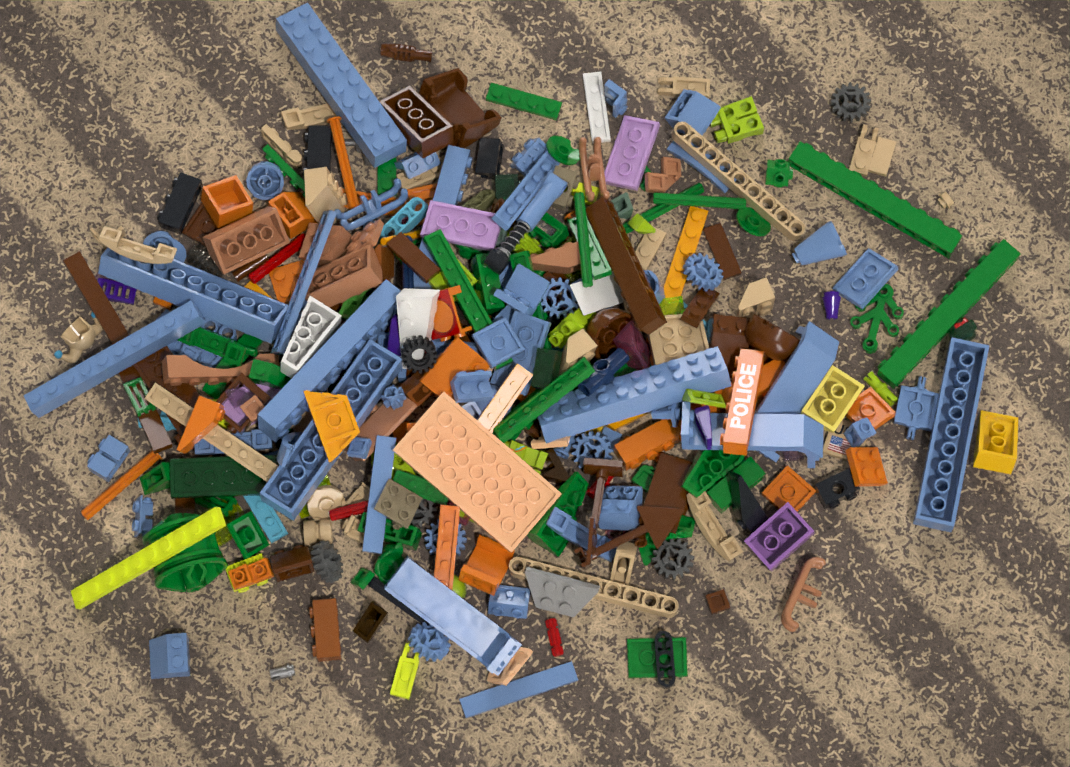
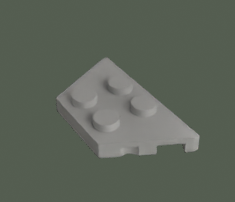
[525,567,600,617]

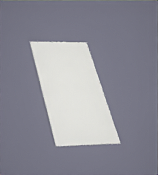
[570,271,624,315]

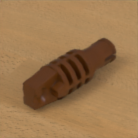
[380,44,432,62]

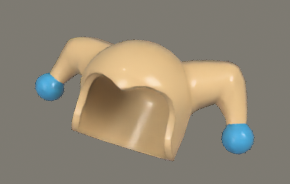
[54,312,103,364]

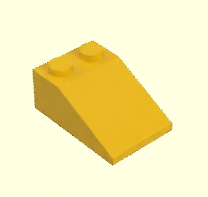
[973,410,1018,475]

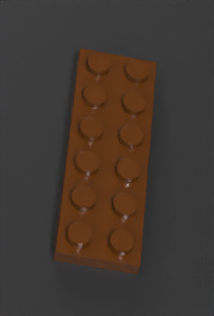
[133,346,201,438]

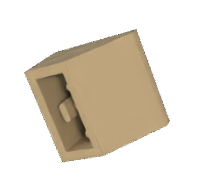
[736,277,775,318]
[558,329,597,377]

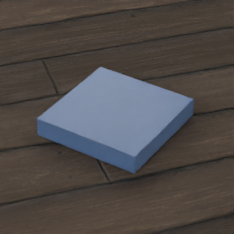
[472,317,525,369]

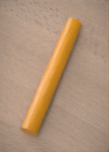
[380,229,422,245]

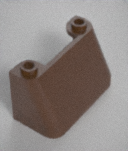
[419,68,502,149]

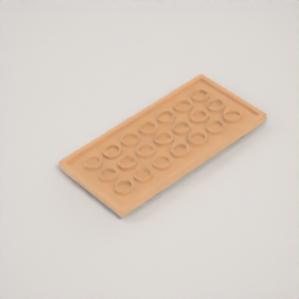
[392,392,562,553]

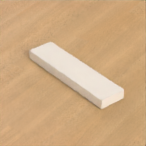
[583,72,611,144]

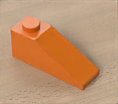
[177,395,225,454]

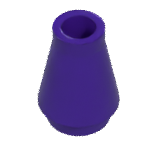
[822,291,841,319]

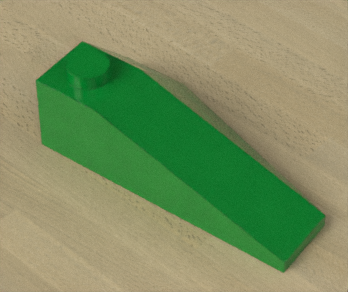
[526,472,589,557]

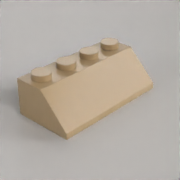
[304,167,348,225]

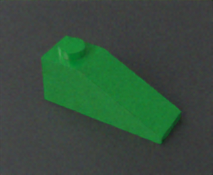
[357,512,422,551]

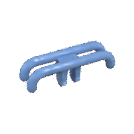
[334,178,408,230]

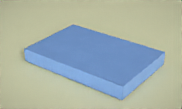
[832,248,898,309]

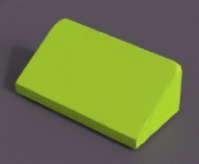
[682,389,726,408]

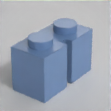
[87,435,130,483]

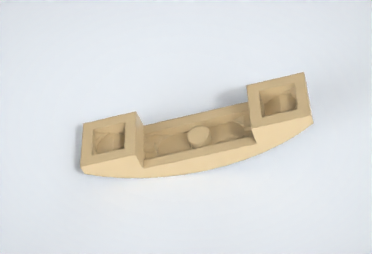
[281,103,337,130]
[99,226,177,264]
[687,492,743,561]

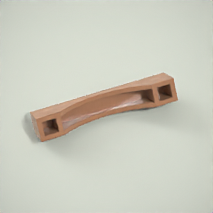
[162,354,280,386]

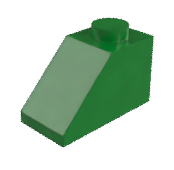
[249,359,291,389]
[140,462,170,495]

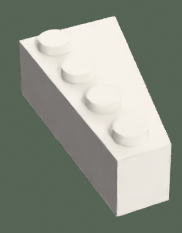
[396,288,440,369]
[280,296,342,379]

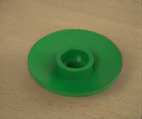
[546,136,580,165]
[736,207,771,237]

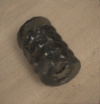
[187,242,224,278]

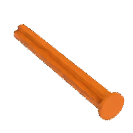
[327,116,359,209]
[81,448,162,520]

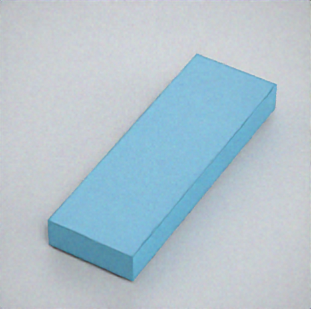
[243,495,288,544]

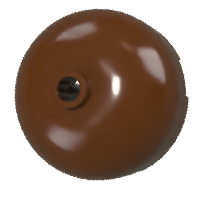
[585,308,640,361]
[745,313,800,361]

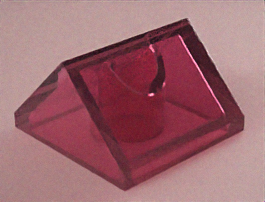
[613,320,650,370]

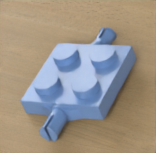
[893,376,939,440]

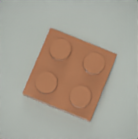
[346,219,384,255]

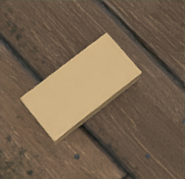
[868,137,896,177]

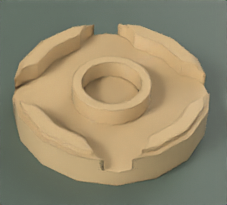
[306,485,346,521]

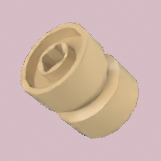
[303,519,333,546]

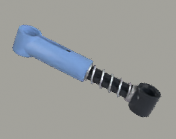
[483,173,568,275]

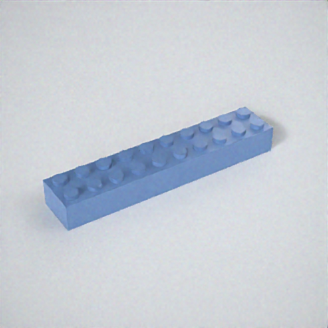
[276,3,407,168]
[98,248,288,343]
[258,279,401,442]
[913,337,989,533]
[260,339,403,521]
[537,346,731,443]

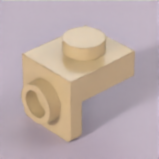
[342,515,364,544]

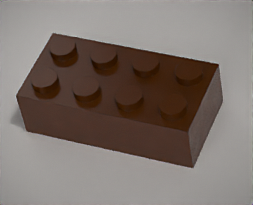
[379,86,454,159]

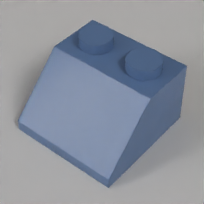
[149,633,191,679]

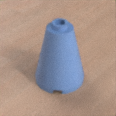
[792,221,847,266]

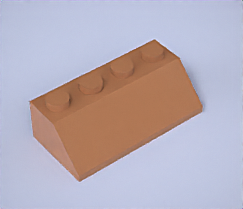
[202,206,290,274]
[305,243,382,308]
[344,394,417,461]

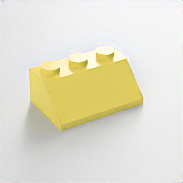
[801,365,865,433]

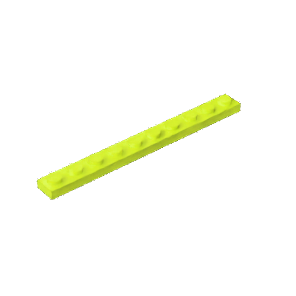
[71,507,226,609]

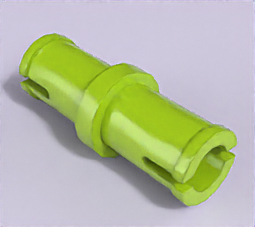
[863,371,899,407]

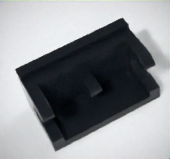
[475,138,504,180]

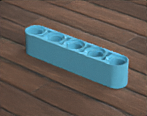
[373,197,429,248]

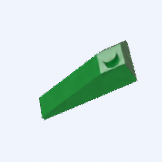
[681,450,748,498]

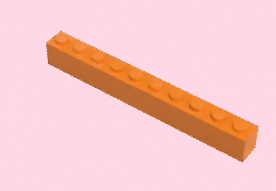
[614,360,785,471]

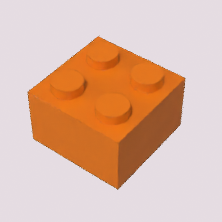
[201,175,254,228]

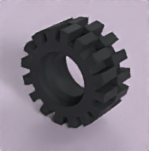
[401,335,437,374]

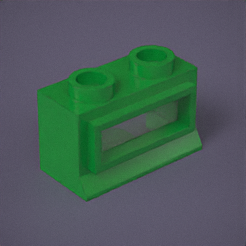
[528,212,569,249]

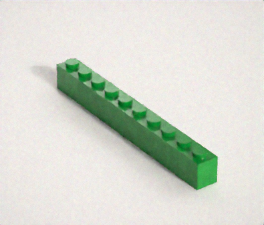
[788,141,963,259]
[877,239,1021,390]

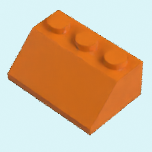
[419,337,490,404]

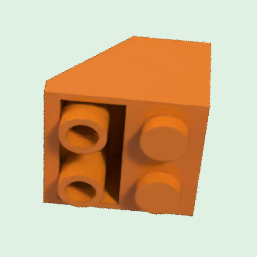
[268,192,317,239]

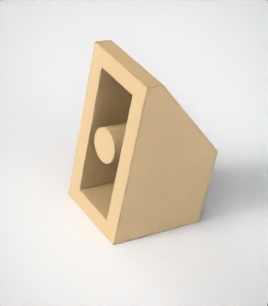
[610,542,638,586]

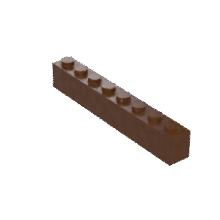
[586,196,667,335]

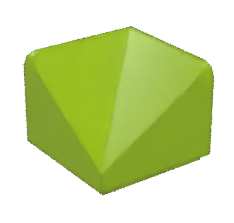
[628,213,656,234]

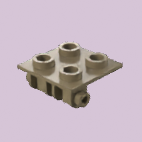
[374,479,422,530]

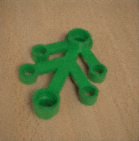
[850,284,904,354]

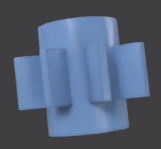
[381,385,407,410]

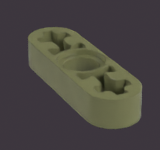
[461,189,496,211]

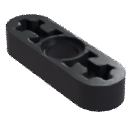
[654,631,676,689]

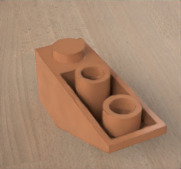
[530,242,581,274]

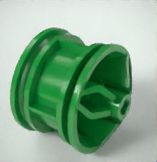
[142,513,228,593]

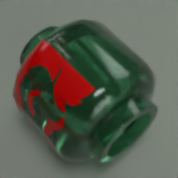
[948,317,978,341]

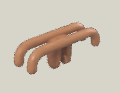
[579,137,610,202]
[781,557,826,632]

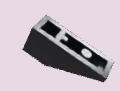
[729,471,769,534]

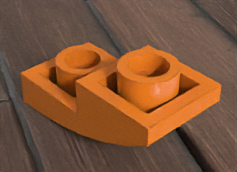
[228,558,274,590]

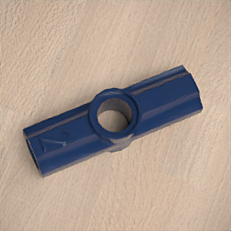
[578,348,630,397]

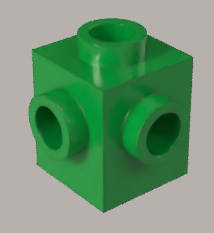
[765,159,793,188]

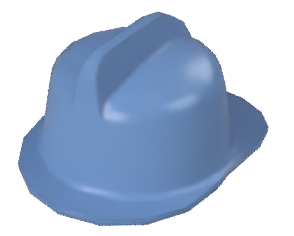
[143,231,186,262]

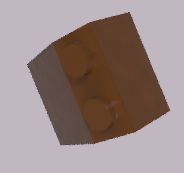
[707,314,750,378]

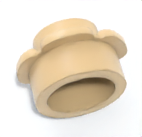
[938,191,954,209]

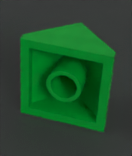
[225,511,270,560]

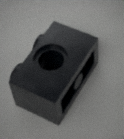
[814,468,860,509]

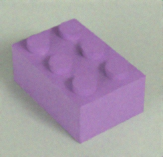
[744,502,815,572]

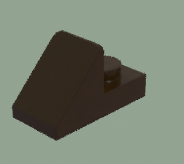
[542,448,570,485]
[353,601,388,643]

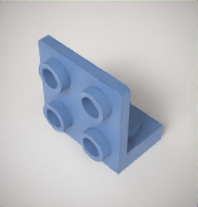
[494,264,550,316]

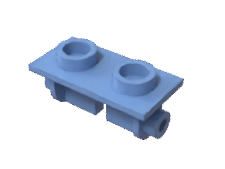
[132,495,153,537]

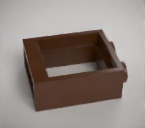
[216,372,272,435]

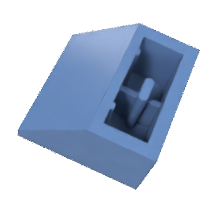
[665,89,721,136]
[598,486,643,530]

